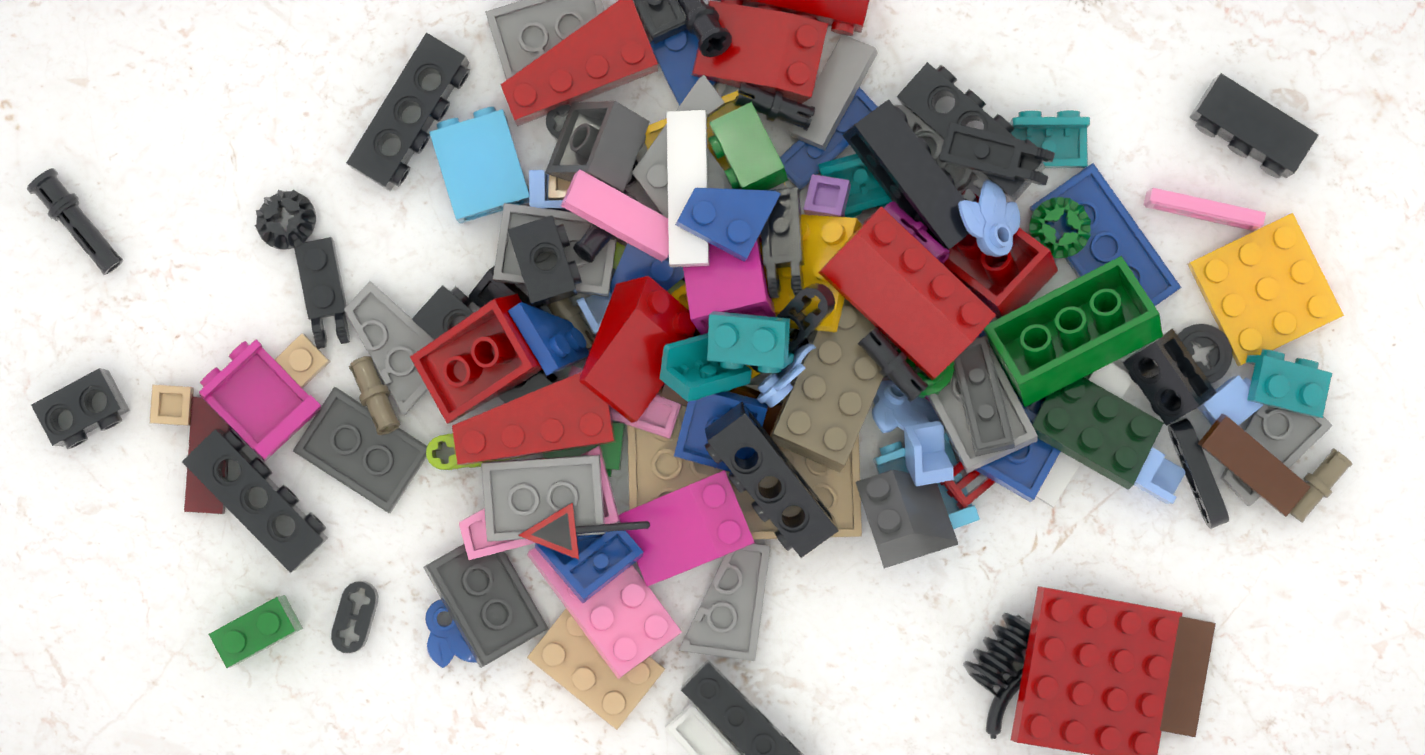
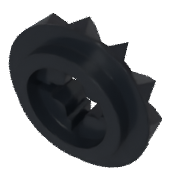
[254,189,316,250]
[1177,324,1232,383]

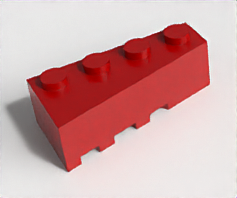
[500,0,658,126]
[452,372,616,465]

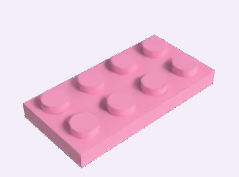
[527,548,682,679]

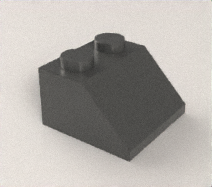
[545,101,650,192]
[855,470,958,569]

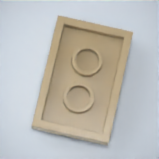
[527,609,666,730]

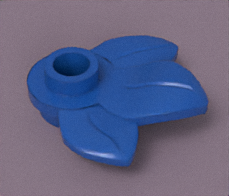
[425,599,477,668]

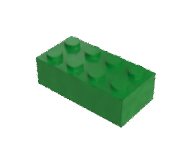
[984,256,1163,407]

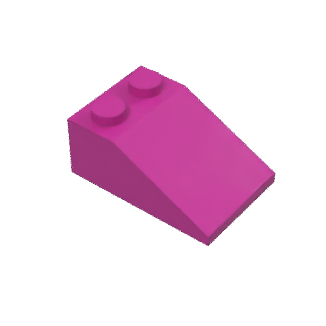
[619,470,755,587]

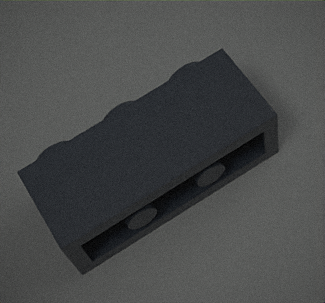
[1189,73,1319,178]

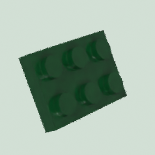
[1031,377,1164,490]

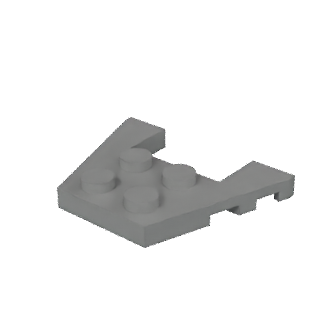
[632,75,787,218]

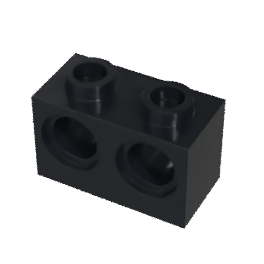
[1122,328,1216,426]
[31,368,130,449]

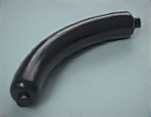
[986,668,1023,739]

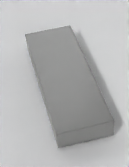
[789,34,878,151]

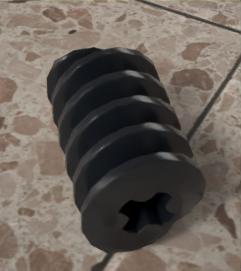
[963,613,1031,699]

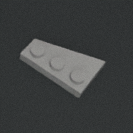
[344,281,434,416]
[678,543,770,661]

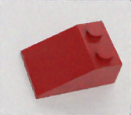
[691,0,828,103]
[943,188,1058,319]
[579,276,696,423]
[410,294,542,424]

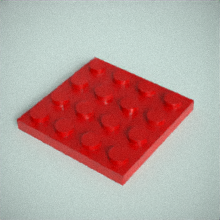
[1010,586,1183,755]

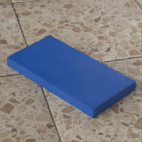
[1029,163,1182,306]

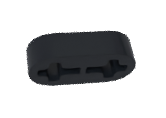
[331,581,378,653]

